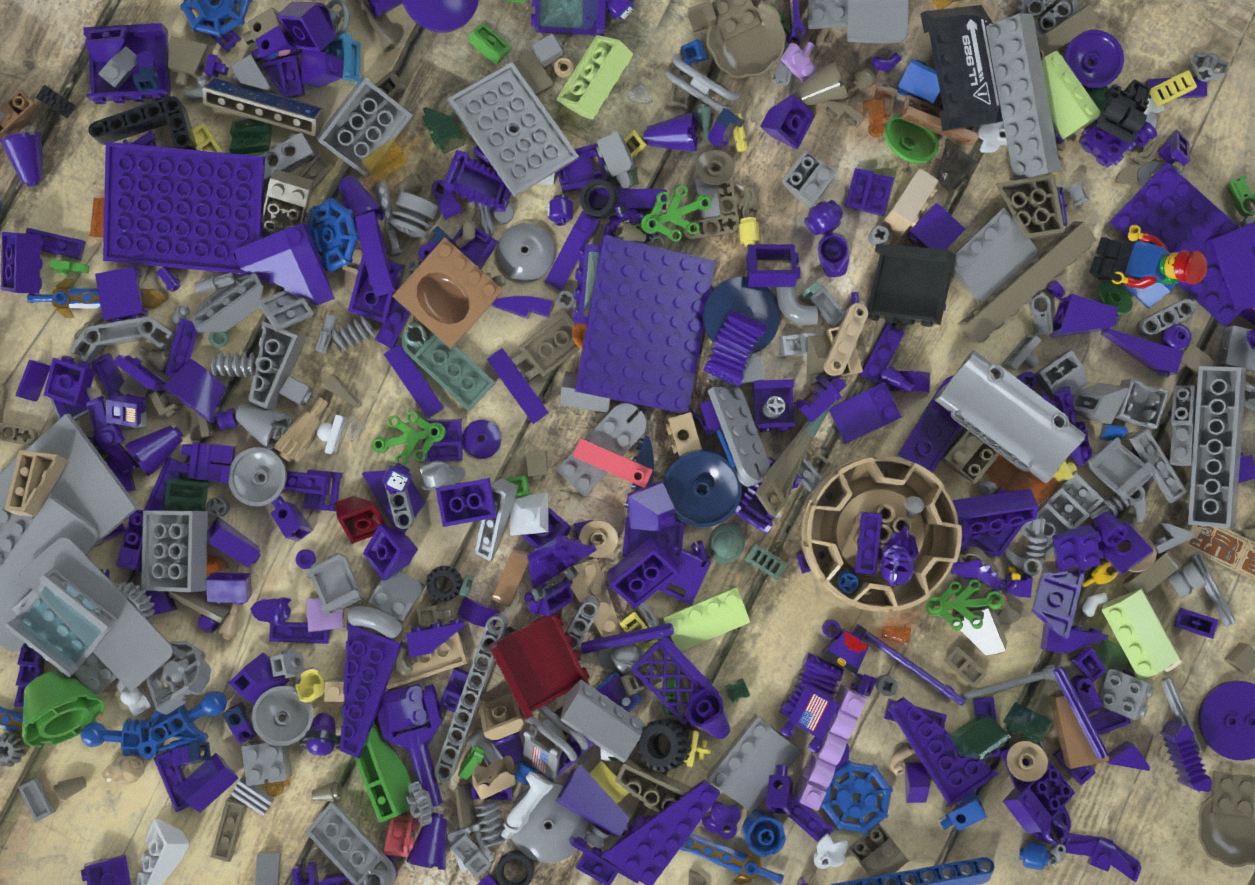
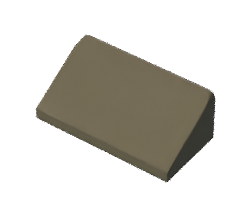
[454,783,477,829]

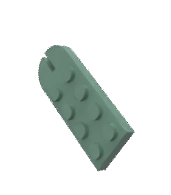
[402,321,496,411]

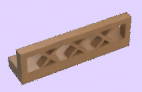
[899,95,979,146]

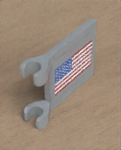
[522,725,563,781]

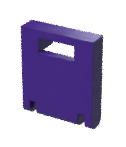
[557,144,608,193]
[451,225,498,269]
[113,355,166,392]
[659,546,711,605]

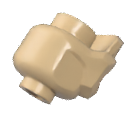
[102,754,145,785]

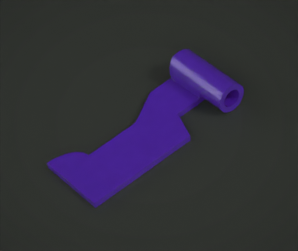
[1210,221,1255,350]

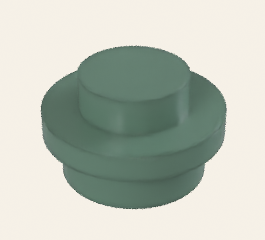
[209,332,229,348]

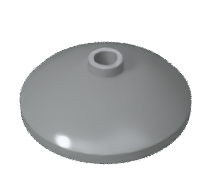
[497,223,555,282]
[228,447,287,506]
[252,686,313,746]

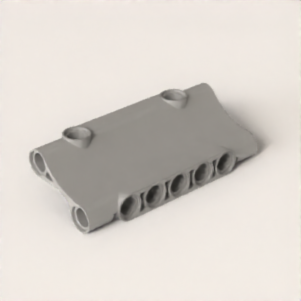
[934,350,1086,483]

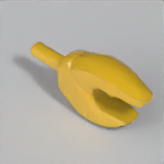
[1082,560,1118,588]

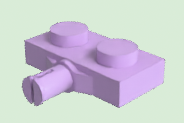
[781,42,817,83]

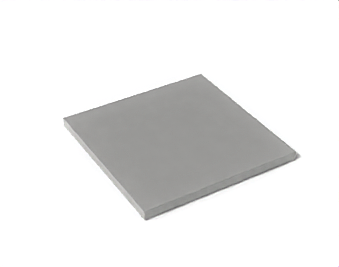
[0,414,139,550]

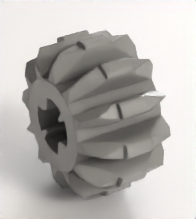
[0,733,27,767]

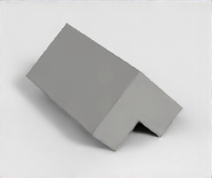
[560,371,610,413]

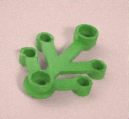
[641,185,711,241]
[372,411,446,465]
[926,579,1004,631]

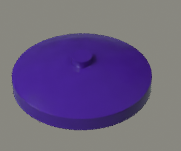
[402,0,478,33]

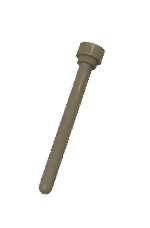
[356,0,397,52]

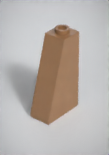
[1049,690,1110,769]

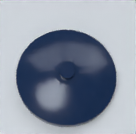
[703,277,780,354]
[663,449,742,527]

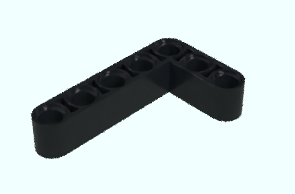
[88,96,197,150]

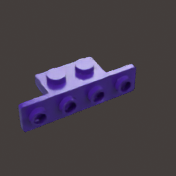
[569,836,639,885]

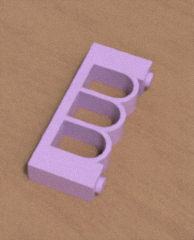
[794,684,867,811]

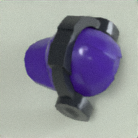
[300,713,341,756]

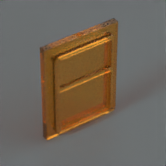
[985,455,1060,505]

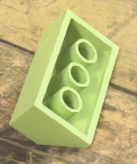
[556,35,633,120]
[1041,50,1101,140]
[663,586,750,651]
[1102,588,1180,680]

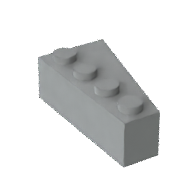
[249,321,306,411]

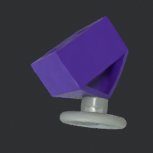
[277,0,350,51]

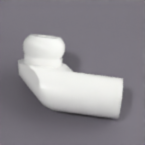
[1082,593,1108,617]

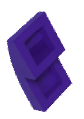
[438,667,469,713]

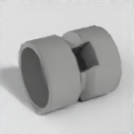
[1168,562,1207,598]

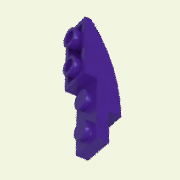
[1053,386,1092,466]

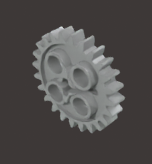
[1015,0,1080,37]

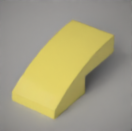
[192,123,224,153]
[589,761,629,805]

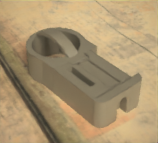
[963,547,999,578]

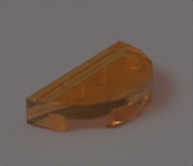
[206,554,229,575]

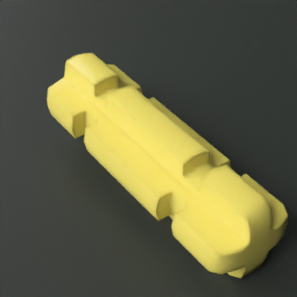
[733,113,748,152]

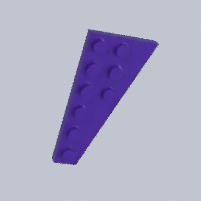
[340,623,402,758]
[887,697,999,807]
[601,780,721,885]

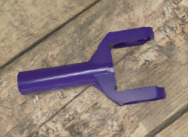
[377,684,443,807]

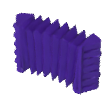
[443,150,512,212]
[703,309,767,387]
[734,457,803,534]
[779,652,844,718]
[1160,721,1212,792]

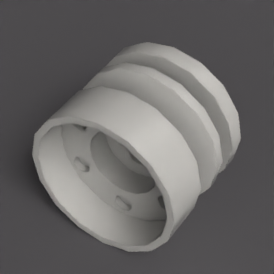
[388,192,438,239]

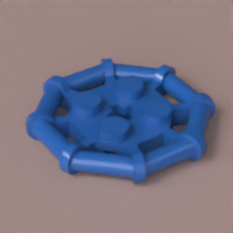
[180,0,253,38]
[308,198,359,273]
[820,760,893,834]

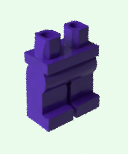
[178,442,236,484]

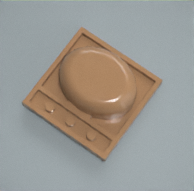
[393,237,504,349]

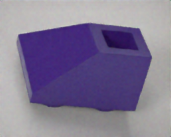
[228,652,290,705]

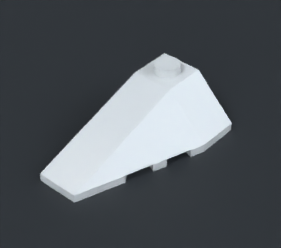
[135,819,189,885]

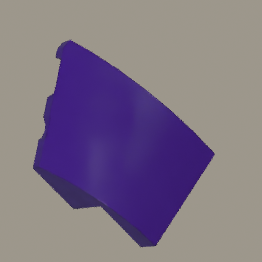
[163,359,227,423]

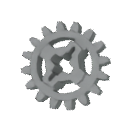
[406,781,434,826]

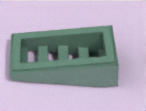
[744,543,788,580]

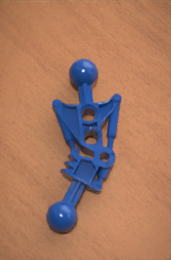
[80,691,227,759]

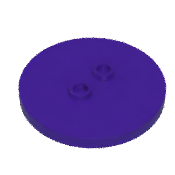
[1198,680,1255,761]

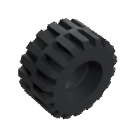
[637,719,692,771]

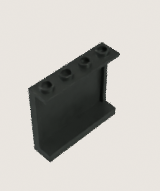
[867,244,956,327]

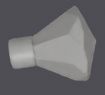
[978,481,998,496]
[905,496,925,518]

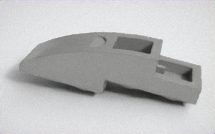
[1170,386,1196,466]

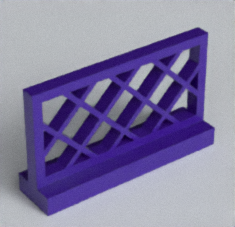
[630,636,720,725]

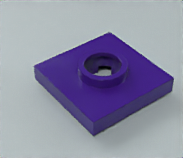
[1098,521,1154,575]

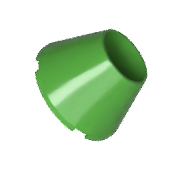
[22,670,105,747]

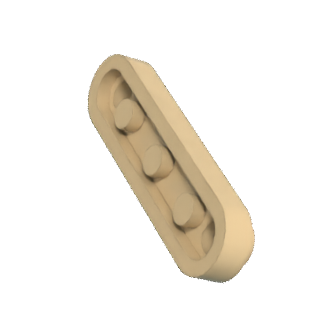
[824,303,868,376]

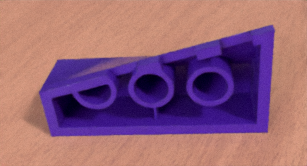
[952,489,1038,543]

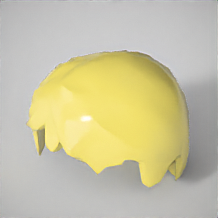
[295,669,325,703]

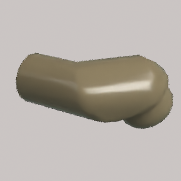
[455,219,476,248]
[395,647,413,676]

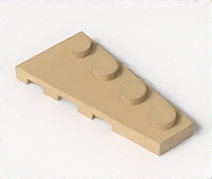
[561,558,622,637]

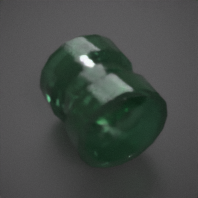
[725,678,751,704]

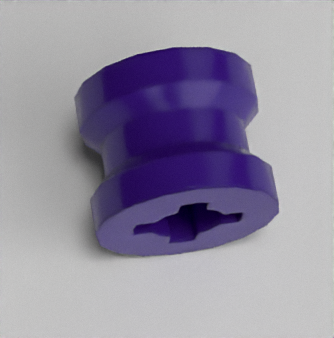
[1135,121,1157,147]
[1016,372,1038,390]
[217,408,239,430]

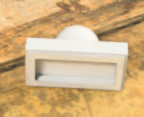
[317,415,347,455]
[115,680,154,717]

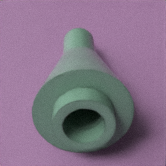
[692,104,711,141]

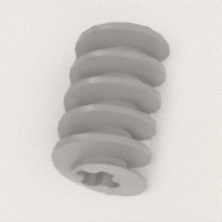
[332,316,376,353]
[211,351,256,377]
[475,801,506,846]

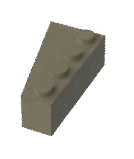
[615,758,692,813]

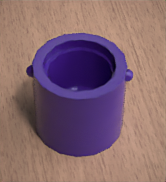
[1091,512,1127,546]

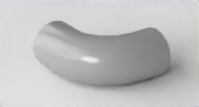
[776,287,818,325]
[348,606,402,639]

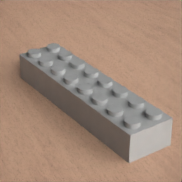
[986,13,1061,180]
[1188,366,1246,528]

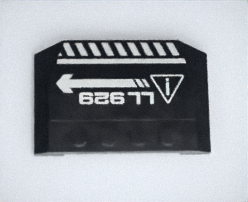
[920,5,1003,132]

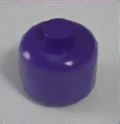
[198,614,221,634]

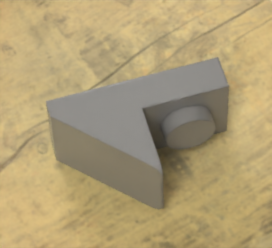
[1153,523,1195,553]

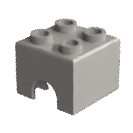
[1114,378,1169,429]

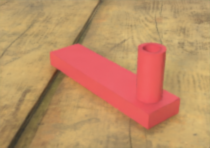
[573,438,653,488]

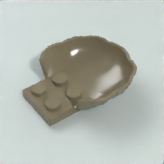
[706,0,786,79]
[1198,771,1255,868]

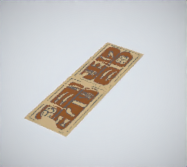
[1183,525,1255,581]

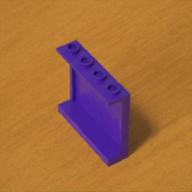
[83,23,171,104]

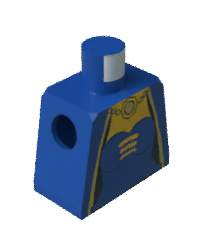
[939,791,987,831]

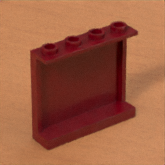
[488,614,590,719]

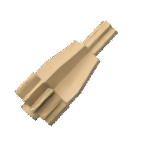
[274,397,329,463]

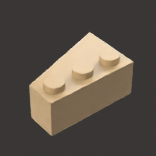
[881,168,939,240]
[4,451,68,517]

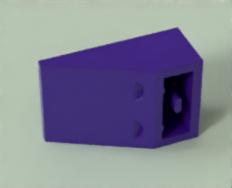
[1003,761,1075,833]

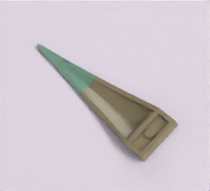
[755,379,847,517]

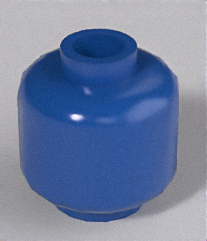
[1019,842,1049,870]

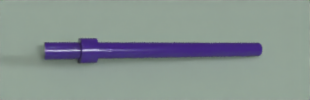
[864,631,966,706]

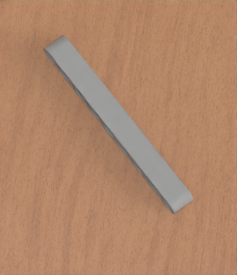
[434,613,508,782]

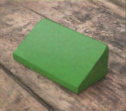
[468,23,512,65]

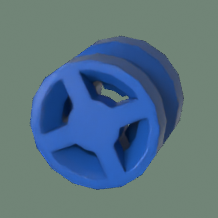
[837,569,859,593]
[514,761,537,785]

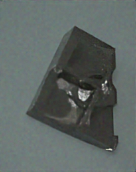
[936,138,977,194]

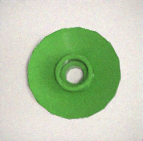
[1097,281,1133,314]

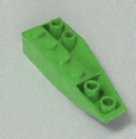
[339,707,412,823]

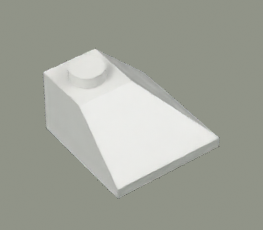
[510,493,548,536]

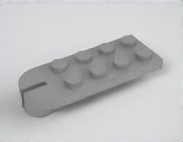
[708,385,770,487]
[556,403,647,497]
[306,802,396,885]

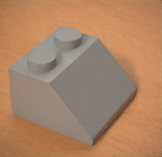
[368,571,426,622]

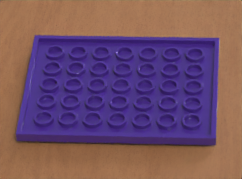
[103,142,265,276]
[574,235,715,414]

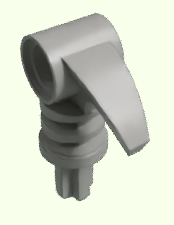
[1090,486,1146,522]
[1005,517,1048,576]

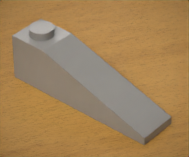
[474,478,518,561]

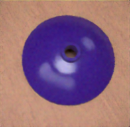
[1064,29,1124,89]

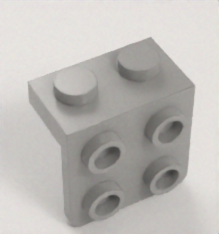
[1099,669,1155,720]

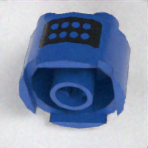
[741,809,786,857]

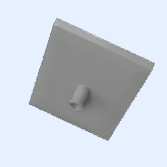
[447,62,579,197]

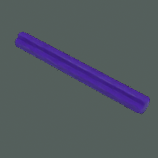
[581,623,674,654]
[1053,667,1108,759]

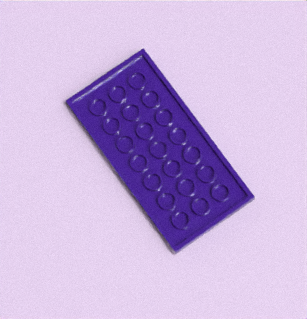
[1108,163,1255,327]

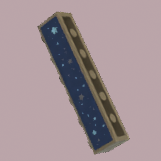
[203,77,324,136]

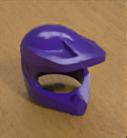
[818,233,849,277]

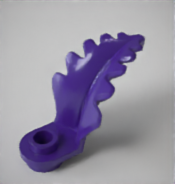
[950,557,1002,595]

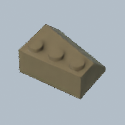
[996,174,1065,239]

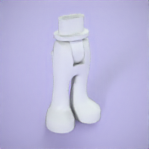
[501,772,554,839]

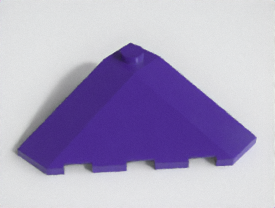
[234,223,335,305]

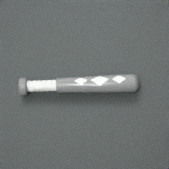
[375,179,402,256]

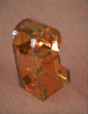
[862,98,887,138]

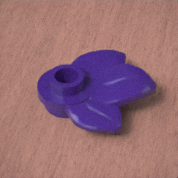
[702,801,741,839]

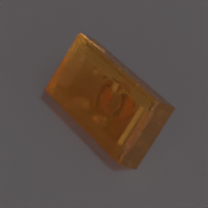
[90,198,104,238]

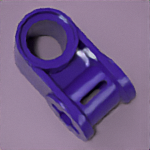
[431,180,463,220]
[1070,675,1103,714]

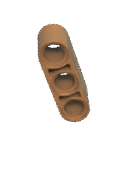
[492,547,530,607]

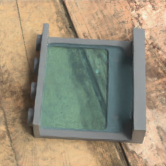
[5,568,118,677]

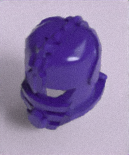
[880,525,919,586]

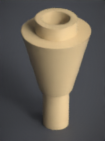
[217,603,240,640]

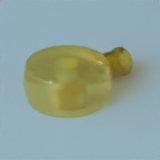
[265,779,290,797]

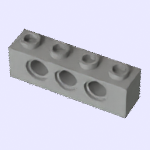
[255,132,316,187]

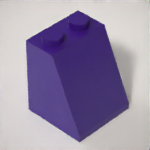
[1049,294,1118,338]

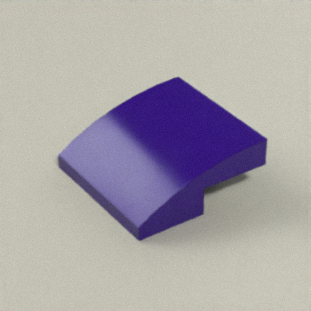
[845,168,895,217]
[422,419,463,462]

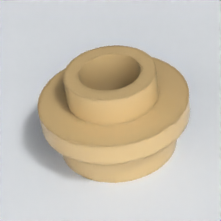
[554,58,574,78]

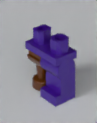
[793,374,847,423]

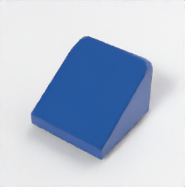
[681,39,708,65]
[1100,424,1128,441]

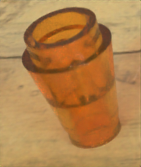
[881,625,911,645]

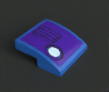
[595,669,643,712]

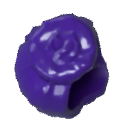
[804,200,843,236]

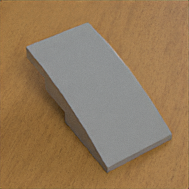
[1020,472,1104,557]

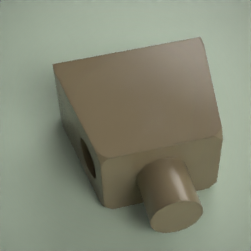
[168,36,213,87]

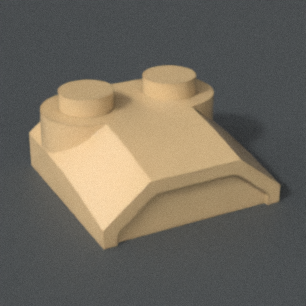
[479,693,525,740]

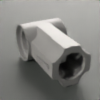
[468,728,503,766]

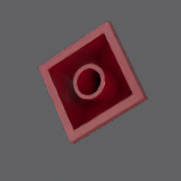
[335,496,387,544]

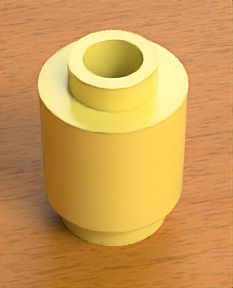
[739,217,760,247]

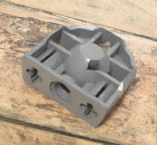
[146,641,211,715]

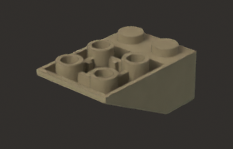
[262,169,314,234]

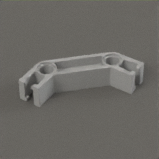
[69,317,175,363]

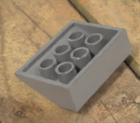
[316,76,413,177]
[952,208,1039,304]
[141,511,208,592]
[707,714,802,812]

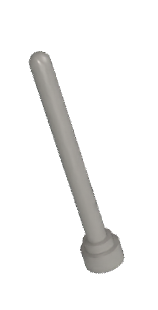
[963,664,1056,700]

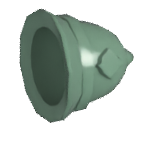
[709,523,745,564]

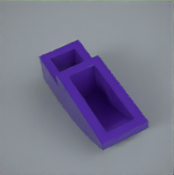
[491,296,554,319]

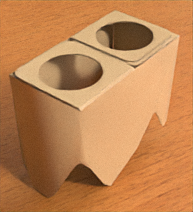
[472,755,516,800]

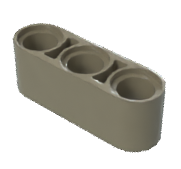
[1123,549,1181,595]

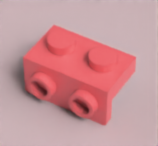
[384,813,418,857]

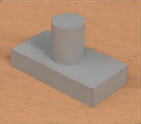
[1002,334,1041,370]

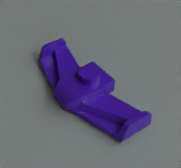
[86,396,140,474]
[1062,833,1141,882]

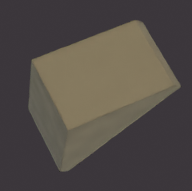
[807,335,831,375]

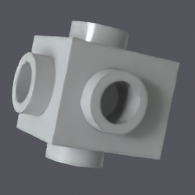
[270,649,305,678]

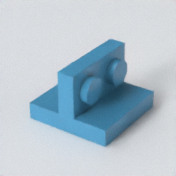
[324,33,361,83]

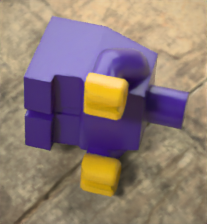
[999,566,1033,598]

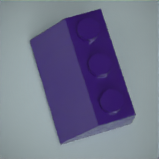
[1,232,43,294]
[606,537,679,608]

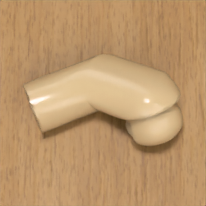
[890,746,912,775]

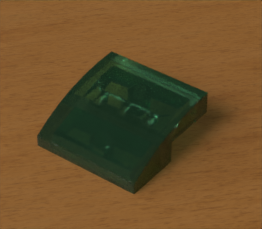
[229,118,272,155]

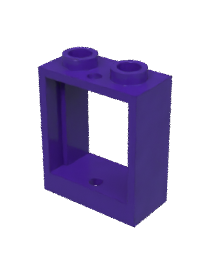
[746,244,800,287]

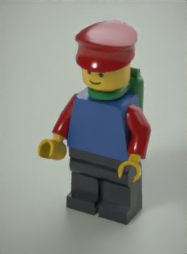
[1089,225,1207,289]

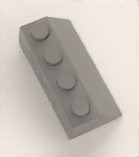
[560,680,643,763]

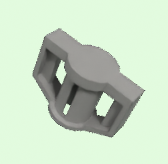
[1188,52,1229,82]

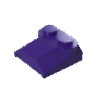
[521,507,572,549]
[382,684,429,733]

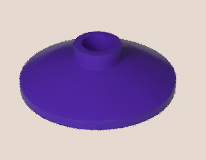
[462,420,502,459]

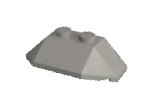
[191,273,263,332]

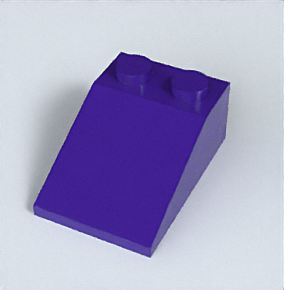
[348,255,406,323]
[829,382,902,444]
[435,478,497,527]

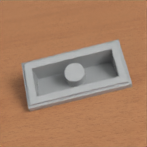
[255,851,280,885]

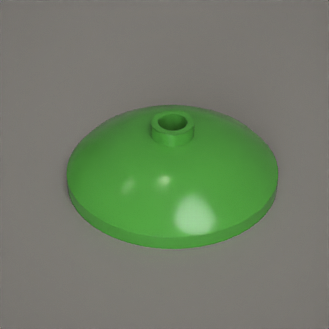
[884,113,939,164]

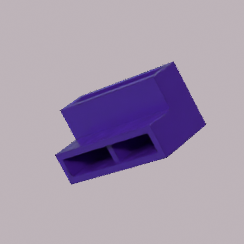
[177,753,239,813]

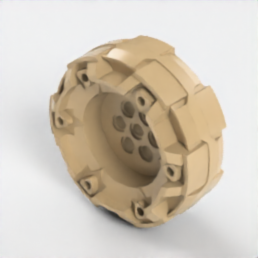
[801,455,962,612]

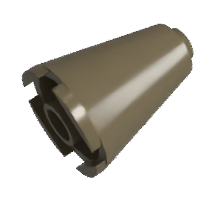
[792,61,848,106]

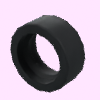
[580,179,619,219]
[496,850,535,885]

